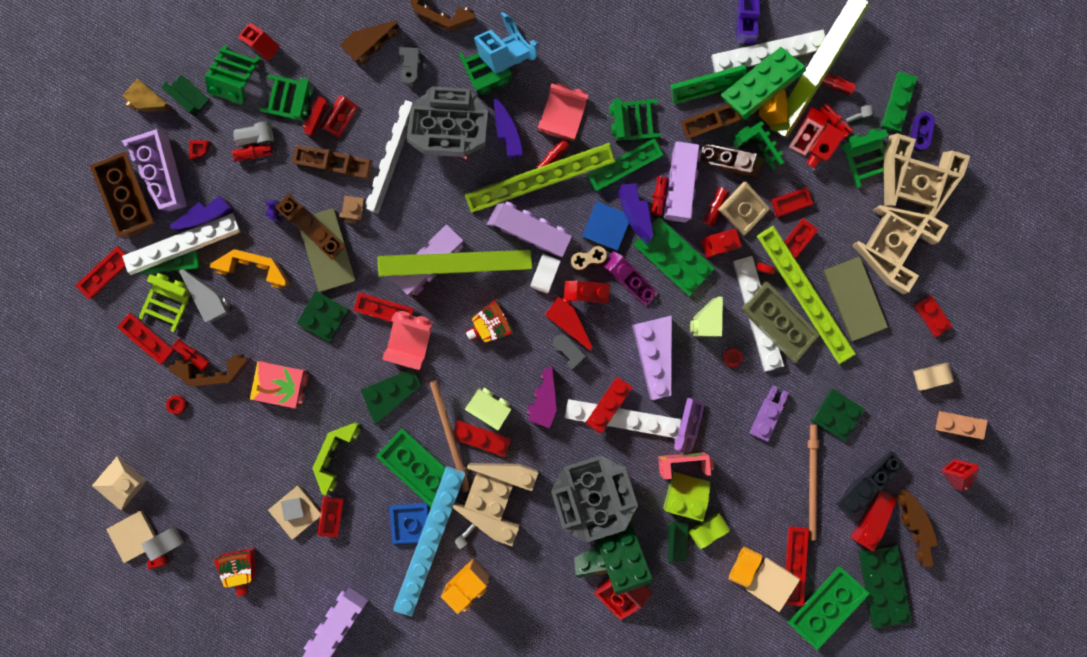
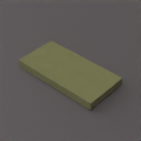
[300,208,356,292]
[823,256,888,341]
[741,282,820,363]

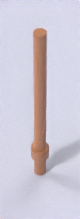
[430,381,471,492]
[808,424,820,540]

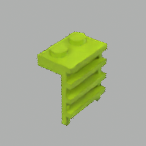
[139,273,191,333]

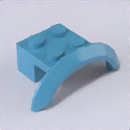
[474,13,539,74]

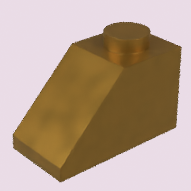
[122,78,172,112]

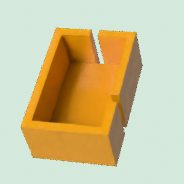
[441,558,489,614]

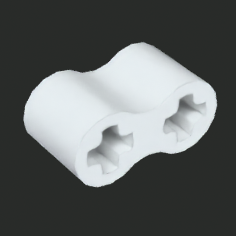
[530,253,561,294]

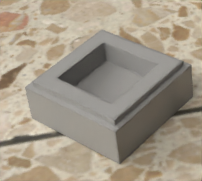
[281,497,305,521]

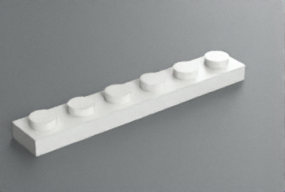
[711,30,825,72]
[366,100,413,214]
[123,213,240,275]
[733,256,784,371]
[565,399,681,438]

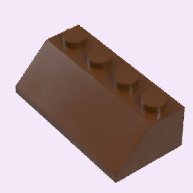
[89,151,155,239]

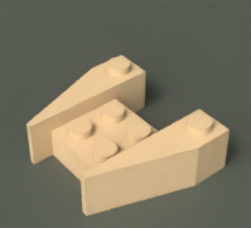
[884,134,970,217]
[852,205,949,294]
[453,463,538,546]

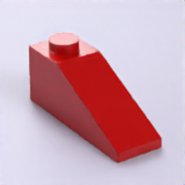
[545,297,592,351]
[941,459,979,491]
[850,490,897,552]

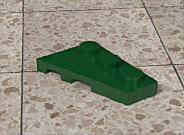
[361,368,421,425]
[574,545,608,578]

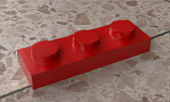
[75,246,127,300]
[353,292,414,322]
[117,313,175,365]
[585,377,633,434]
[453,420,511,457]

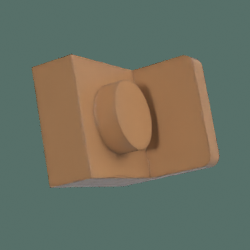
[340,196,365,224]

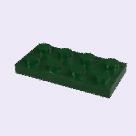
[596,521,653,596]
[858,544,912,628]

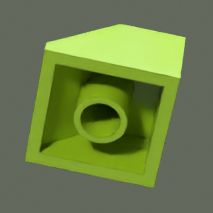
[663,471,710,522]

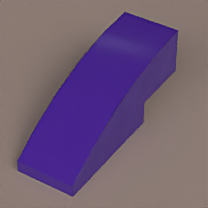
[736,0,760,44]
[494,99,523,159]
[618,184,653,244]
[170,196,234,231]

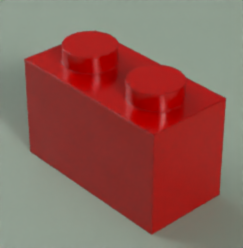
[564,281,610,303]

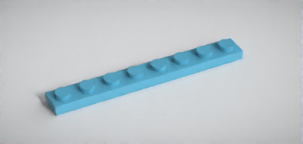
[393,466,465,617]

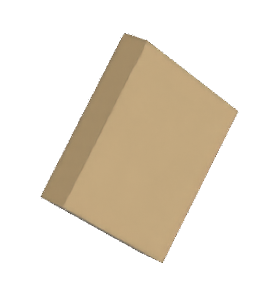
[718,182,770,236]
[268,485,321,539]
[106,510,156,563]
[746,557,800,612]

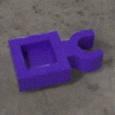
[265,200,284,222]

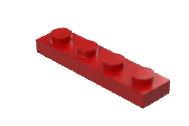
[784,526,809,606]

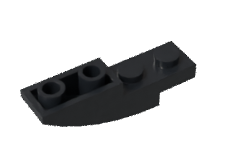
[836,451,905,518]

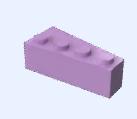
[122,129,187,212]
[663,141,701,223]
[487,201,572,257]
[390,224,464,297]
[632,316,672,400]
[303,587,368,657]

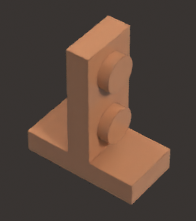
[935,411,988,440]

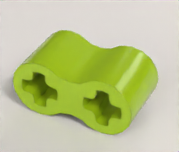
[689,513,730,549]

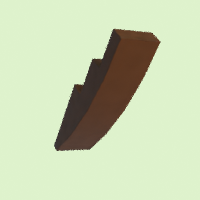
[680,104,759,140]
[292,145,373,179]

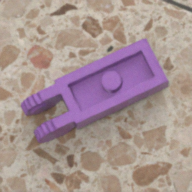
[750,385,789,441]
[674,398,705,453]

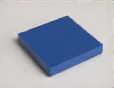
[582,201,629,251]
[389,502,429,545]

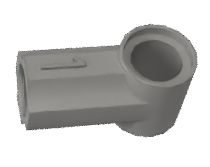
[233,122,275,147]

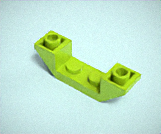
[312,422,361,496]

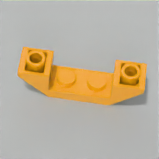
[210,249,290,289]

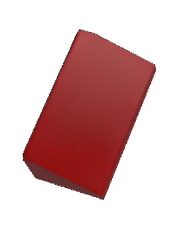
[320,95,359,138]

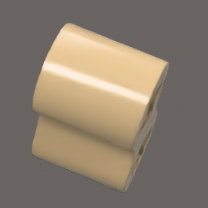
[571,246,607,271]
[913,363,954,390]

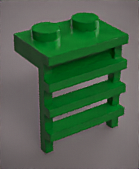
[204,45,260,105]
[459,52,512,97]
[260,74,314,122]
[609,98,661,143]
[733,121,784,171]
[842,128,888,188]

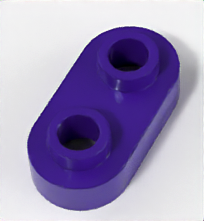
[911,112,935,151]

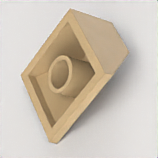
[92,456,147,510]

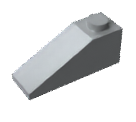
[179,269,231,323]

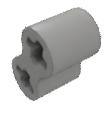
[141,526,184,561]

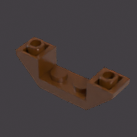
[410,0,477,32]
[275,193,346,260]
[168,354,251,387]

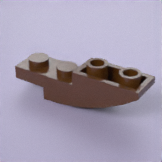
[898,489,938,567]

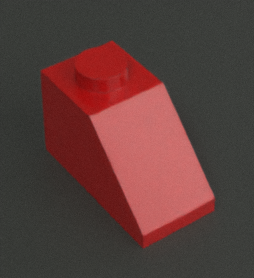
[238,22,280,61]
[789,107,828,156]

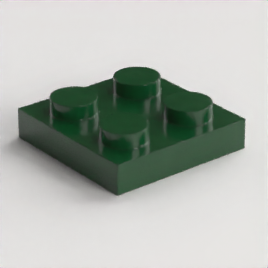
[296,290,350,343]
[811,388,865,441]

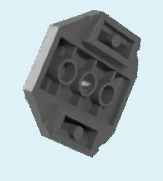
[407,87,488,157]
[551,455,638,542]

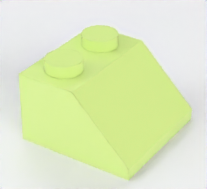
[690,297,723,337]
[465,387,512,430]

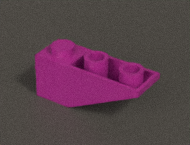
[601,251,659,306]
[526,366,557,428]

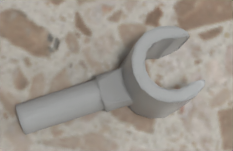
[846,105,873,123]
[455,524,476,549]

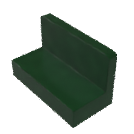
[161,75,210,116]
[666,521,688,563]

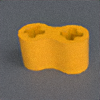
[729,547,762,588]

